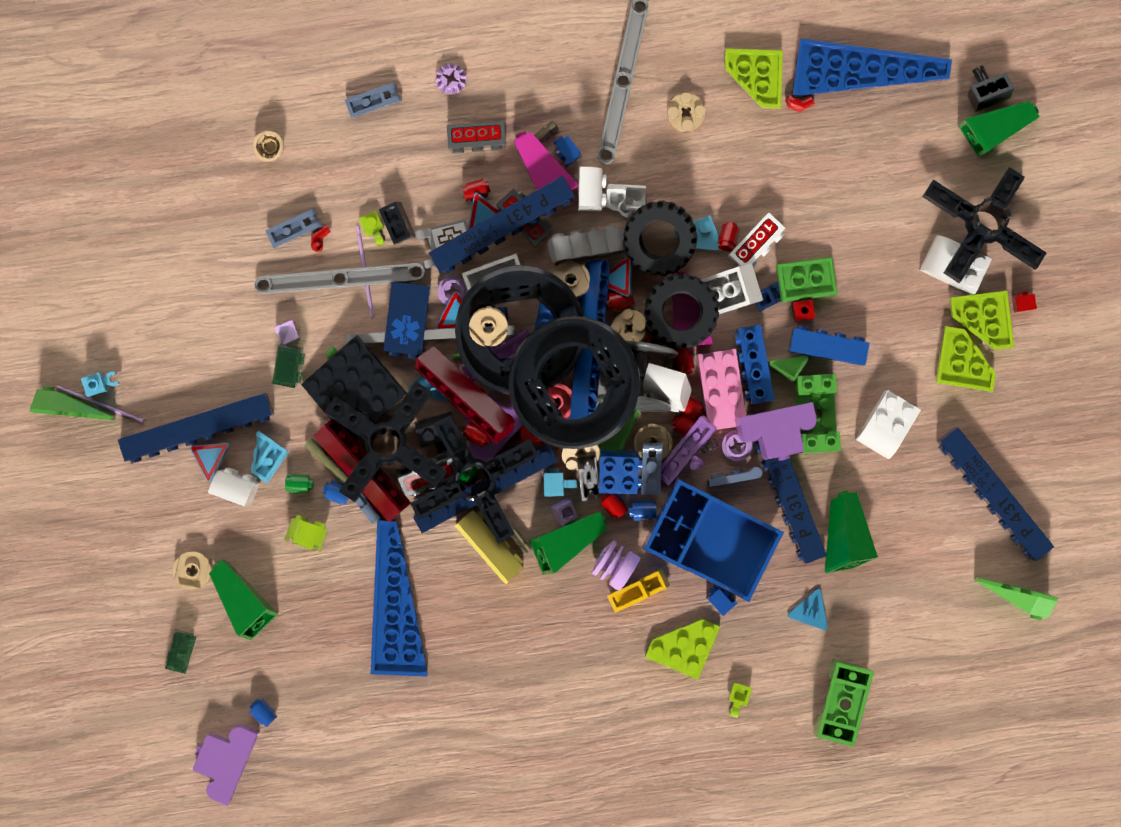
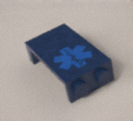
[383,282,431,359]

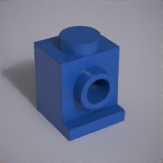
[553,136,582,167]
[706,585,737,616]

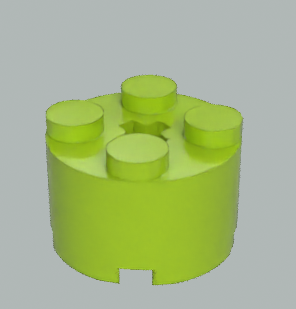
[284,515,328,552]

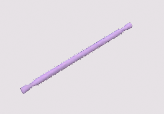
[356,226,374,317]
[57,386,144,423]

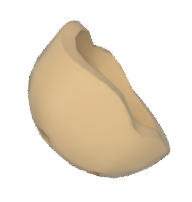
[253,131,284,162]

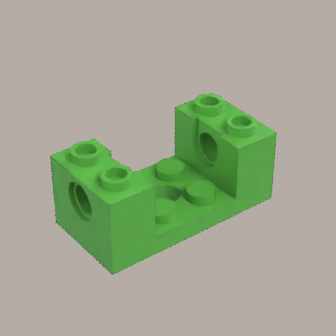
[794,374,841,453]
[813,659,874,747]

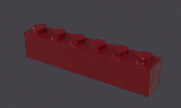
[415,346,515,444]
[313,419,411,522]

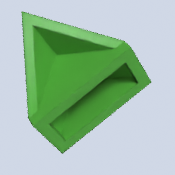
[768,356,809,382]

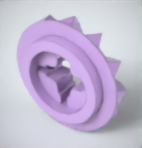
[436,63,466,94]
[438,276,468,305]
[722,430,752,461]

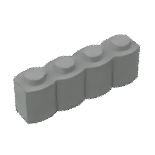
[547,225,626,264]

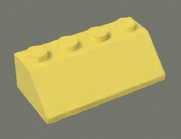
[455,509,524,584]

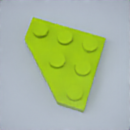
[724,49,783,109]
[949,291,1015,350]
[935,326,996,392]
[645,619,720,679]

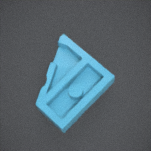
[675,216,722,251]
[251,431,289,483]

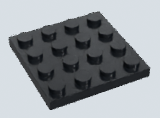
[301,335,407,439]

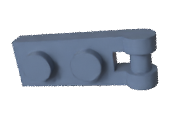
[345,82,402,119]
[266,209,323,249]
[641,441,662,495]
[707,467,762,487]

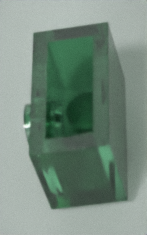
[272,343,306,388]

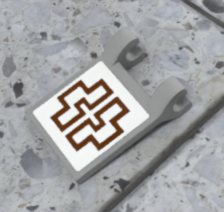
[415,219,475,270]

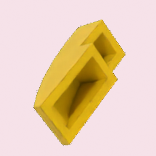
[607,568,670,613]

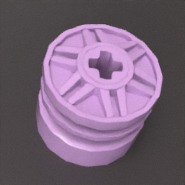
[592,540,641,591]

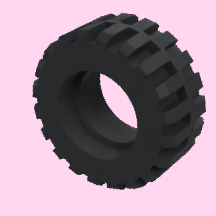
[623,200,698,276]
[644,274,719,349]

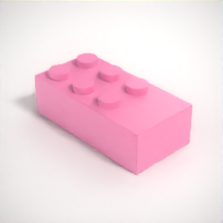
[696,349,746,430]

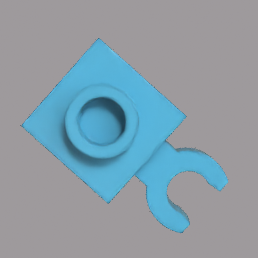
[81,371,120,397]
[544,469,577,496]

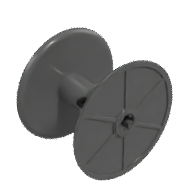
[595,341,678,412]

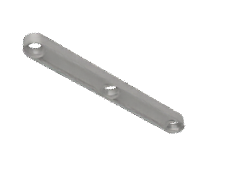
[598,0,649,164]
[254,263,425,294]
[345,325,516,344]

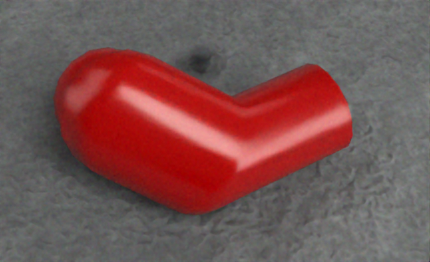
[785,95,815,112]
[311,224,331,252]

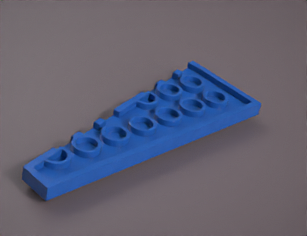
[792,39,952,96]
[370,520,428,677]

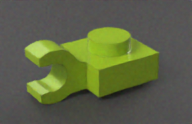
[359,211,385,246]
[728,682,752,718]

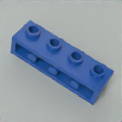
[734,325,774,404]
[788,326,870,366]

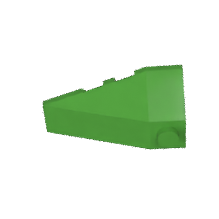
[30,386,116,420]
[974,577,1058,620]

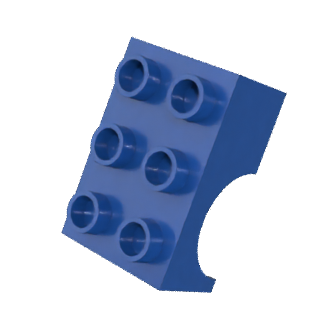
[642,479,784,602]

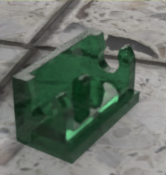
[164,629,196,674]

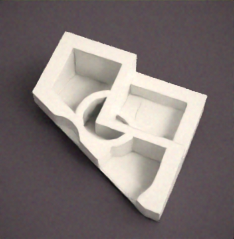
[606,184,646,218]

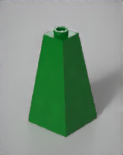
[958,101,1040,157]
[825,490,878,574]
[529,512,607,575]
[209,560,278,640]

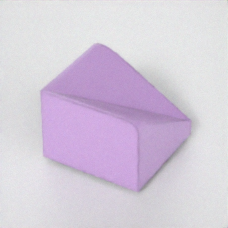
[275,320,300,345]
[550,498,578,526]

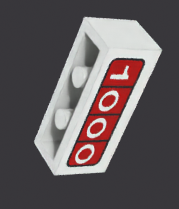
[728,213,785,268]

